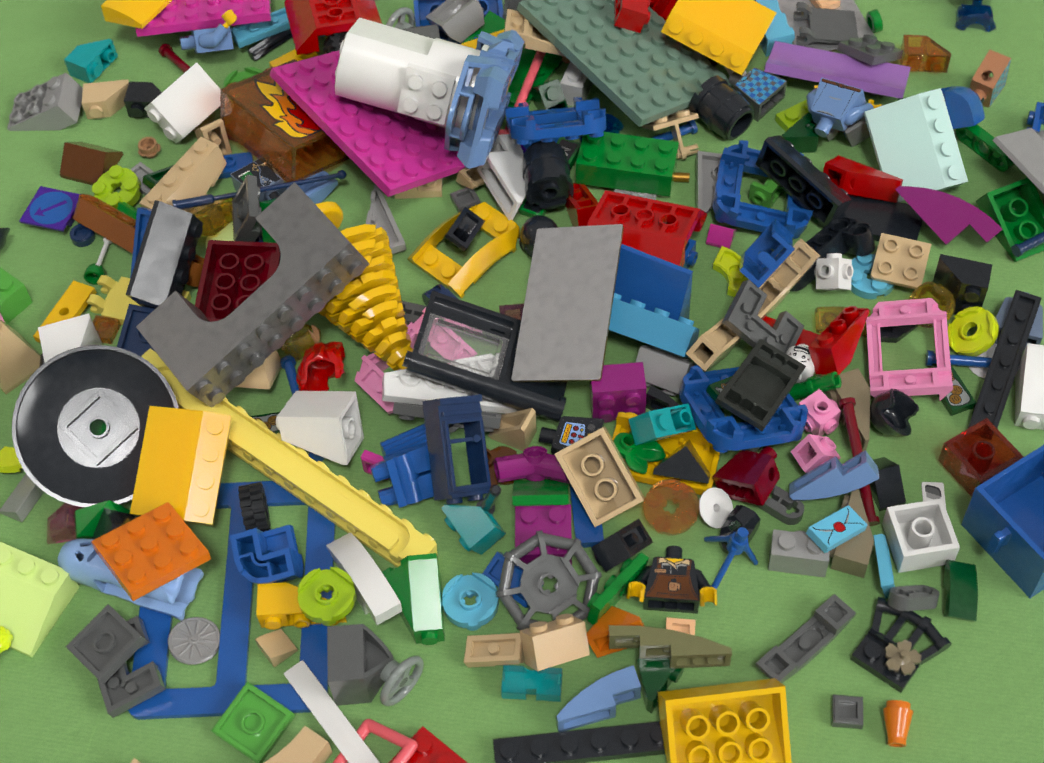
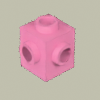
[799,389,841,436]
[790,434,841,473]

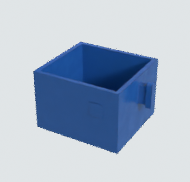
[961,445,1044,598]

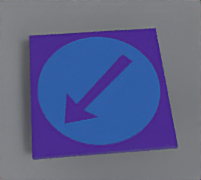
[19,186,80,232]

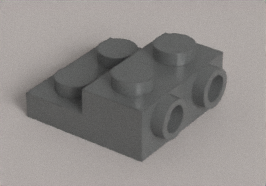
[232,175,262,242]

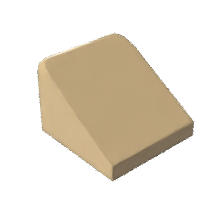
[456,167,485,190]
[255,629,298,668]

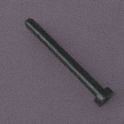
[476,484,501,515]

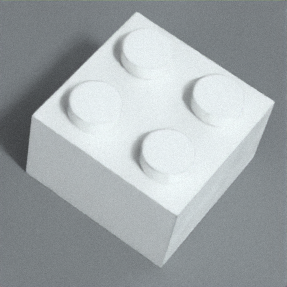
[882,498,960,573]

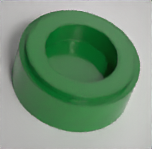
[866,9,883,33]

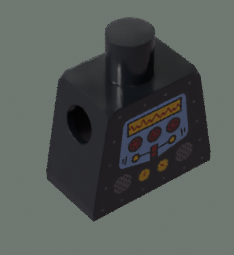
[539,416,604,455]

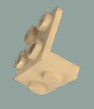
[871,233,931,289]

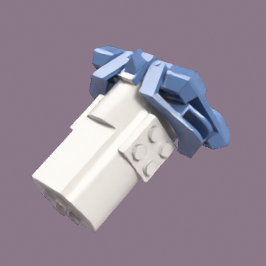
[335,18,525,169]

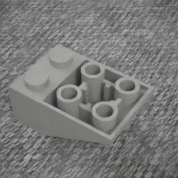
[7,73,83,131]

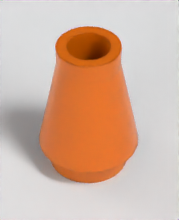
[883,700,914,747]

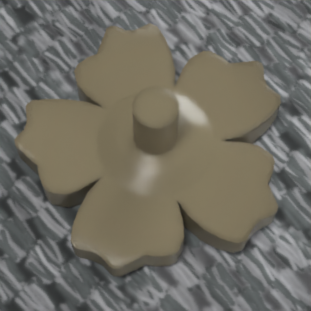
[885,639,922,676]

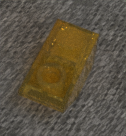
[189,193,234,237]

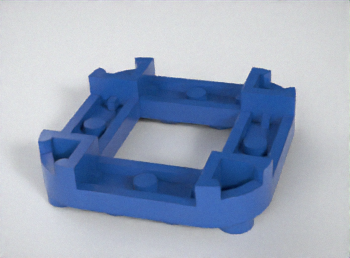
[505,97,607,145]
[712,140,813,239]
[679,365,808,453]

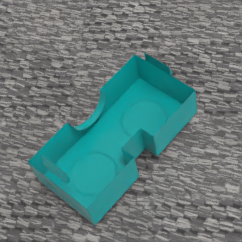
[501,665,563,702]

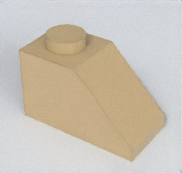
[82,79,129,119]
[194,118,232,155]

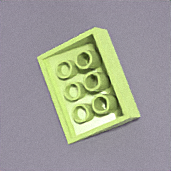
[0,542,79,658]

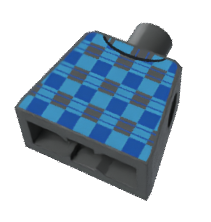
[728,68,787,121]

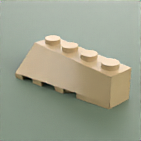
[139,137,227,216]

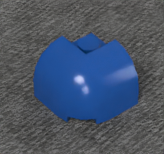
[941,86,985,129]
[229,524,304,584]

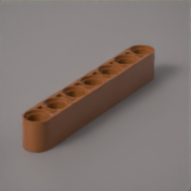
[73,194,204,287]

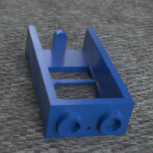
[739,219,795,288]

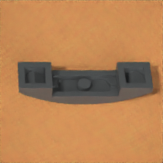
[755,594,856,683]

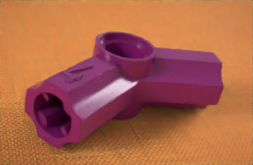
[493,446,571,484]

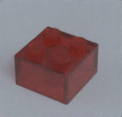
[938,418,1024,497]

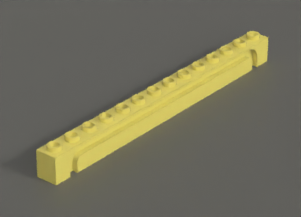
[141,349,437,567]

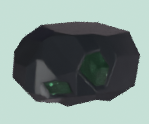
[719,505,761,554]

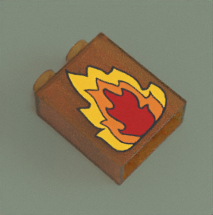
[220,59,350,182]

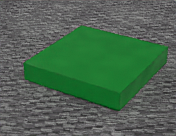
[512,479,569,506]

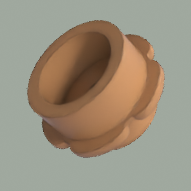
[138,137,161,158]

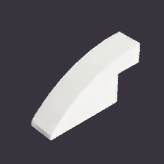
[477,134,525,221]
[326,532,402,625]

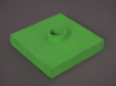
[211,681,296,763]

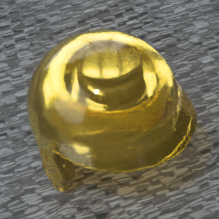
[908,281,955,328]

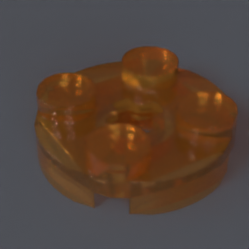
[643,479,699,535]

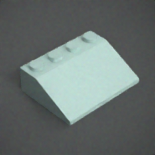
[863,88,968,202]

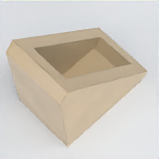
[488,408,537,451]

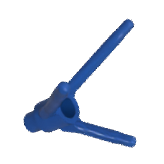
[704,527,758,590]

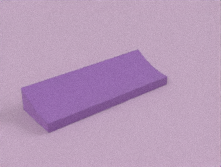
[764,41,911,98]

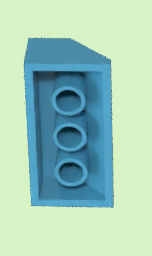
[608,292,700,359]

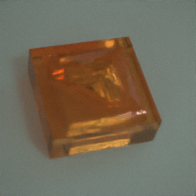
[93,315,121,344]

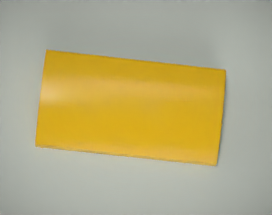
[101,0,173,29]

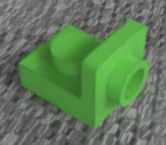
[749,178,784,208]

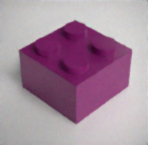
[590,362,647,423]
[515,504,572,565]

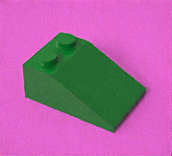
[976,177,1044,262]

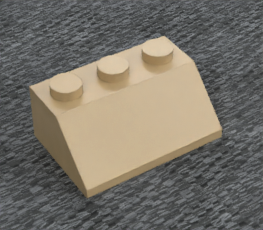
[555,427,645,527]

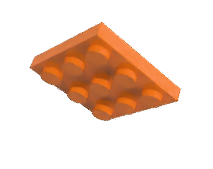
[91,502,211,601]

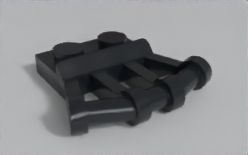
[850,597,952,693]

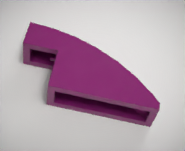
[895,186,1003,245]

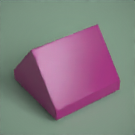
[706,223,737,249]

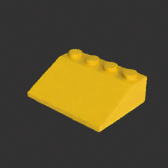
[661,0,777,75]
[130,406,232,527]
[658,678,792,763]

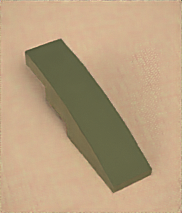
[609,625,732,668]

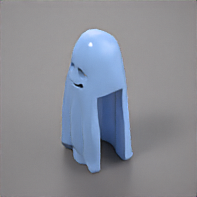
[57,538,204,621]

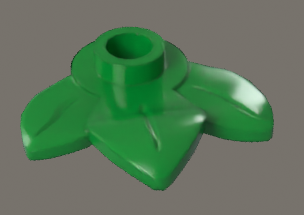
[613,431,666,474]

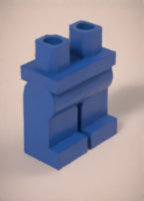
[370,441,434,508]

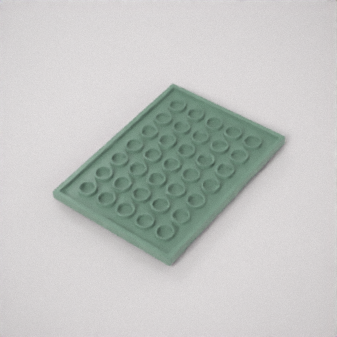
[516,0,732,127]

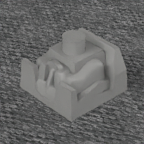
[426,0,485,43]

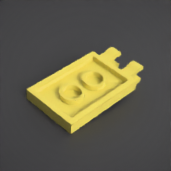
[87,275,192,325]

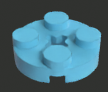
[851,254,895,299]
[442,573,499,631]

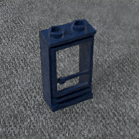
[422,394,491,505]

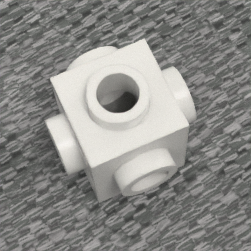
[814,253,854,291]

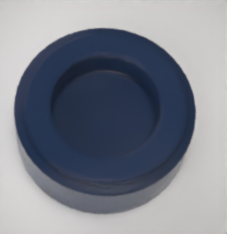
[69,224,96,247]

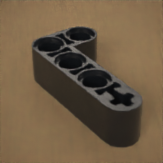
[790,217,875,292]

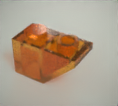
[900,35,951,73]

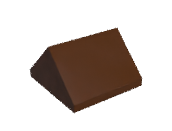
[60,142,124,185]

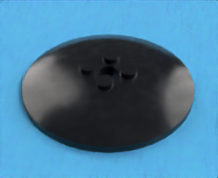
[12,345,179,508]

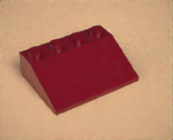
[195,240,281,322]

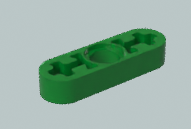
[956,124,1015,172]

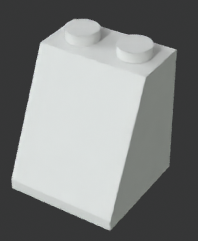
[144,63,229,143]
[38,313,103,362]
[1015,343,1044,430]
[276,391,364,465]

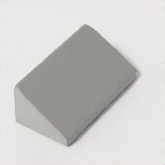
[0,474,44,522]

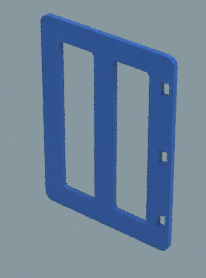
[128,481,336,720]

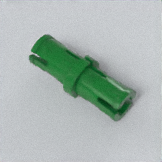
[789,371,842,401]

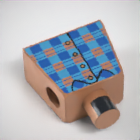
[970,50,1011,107]

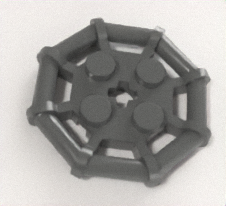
[495,530,602,630]

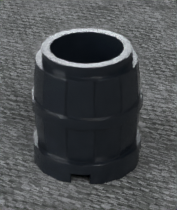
[689,75,755,140]
[522,141,574,209]

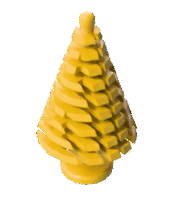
[315,201,413,371]

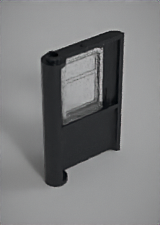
[402,290,568,422]

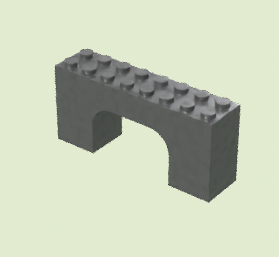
[136,182,369,408]

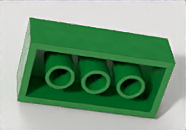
[576,132,679,197]

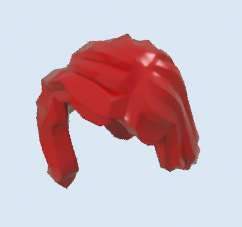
[296,341,345,391]

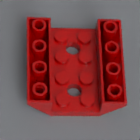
[284,0,382,55]
[587,190,707,267]

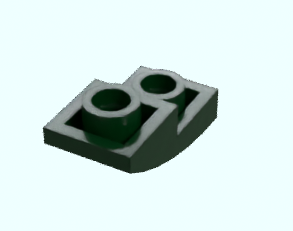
[943,560,978,622]

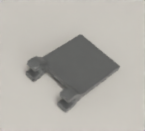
[794,2,858,46]

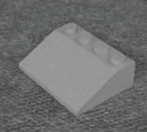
[993,128,1044,194]

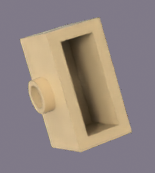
[520,614,590,671]

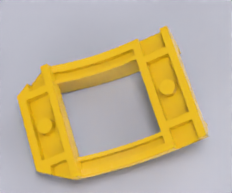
[407,202,520,299]

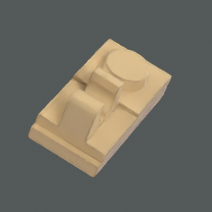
[464,633,524,667]

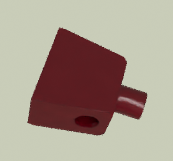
[712,446,780,506]

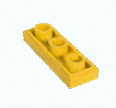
[33,280,97,343]

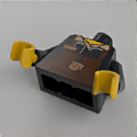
[626,545,717,614]

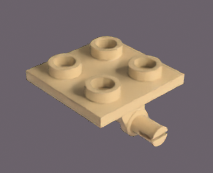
[642,109,699,160]

